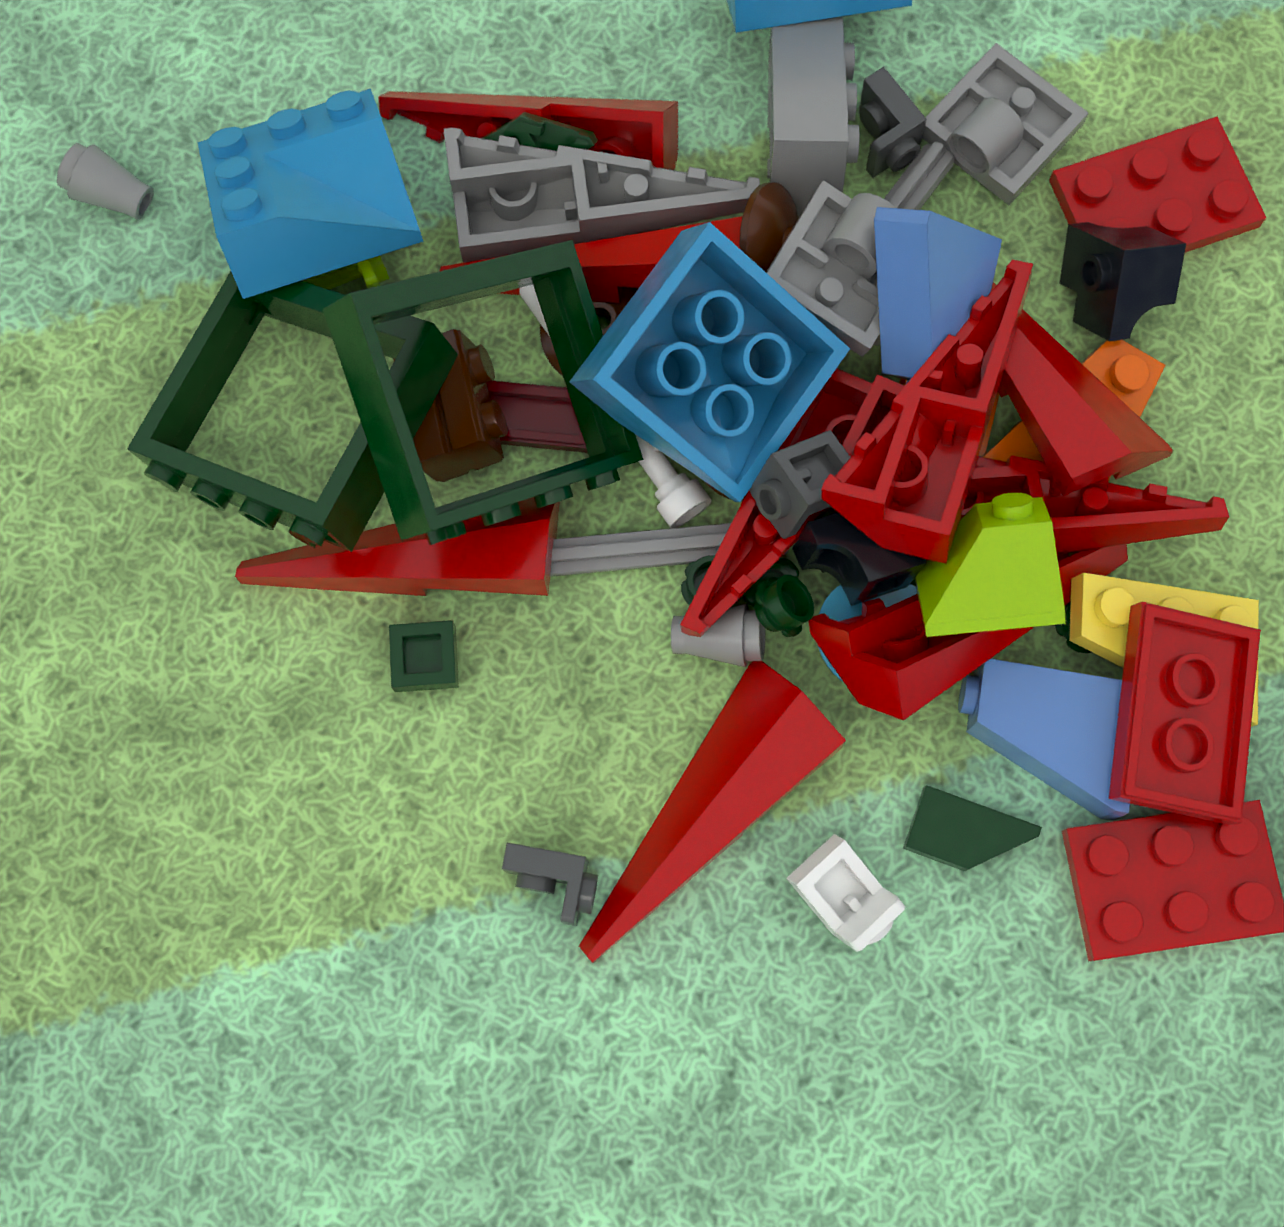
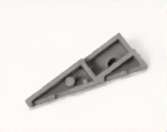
[444,128,760,263]

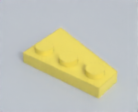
[1069,573,1259,727]

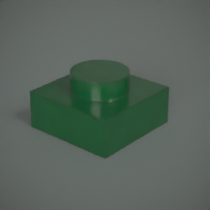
[389,620,459,692]

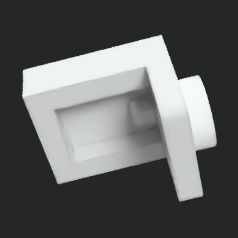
[786,834,905,952]

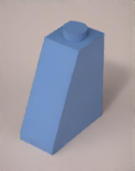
[874,207,1002,384]
[958,659,1130,820]

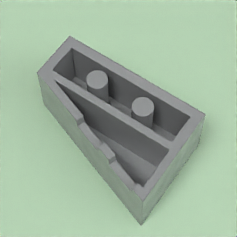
[767,17,859,217]

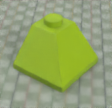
[915,493,1066,637]

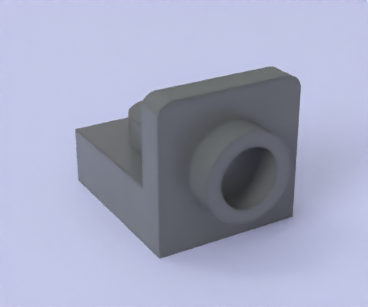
[859,66,927,178]
[750,430,850,539]
[502,843,598,926]

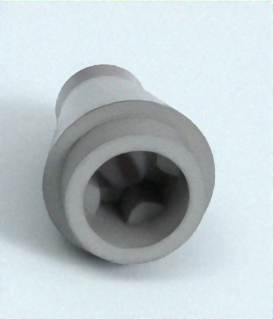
[57,143,154,220]
[671,604,765,667]

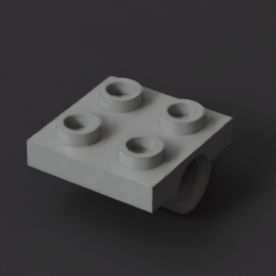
[922,43,1089,205]
[766,180,896,357]

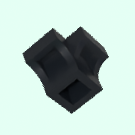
[1059,222,1187,342]
[792,510,927,606]

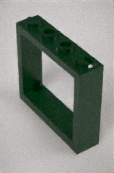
[322,240,643,545]
[127,271,458,552]

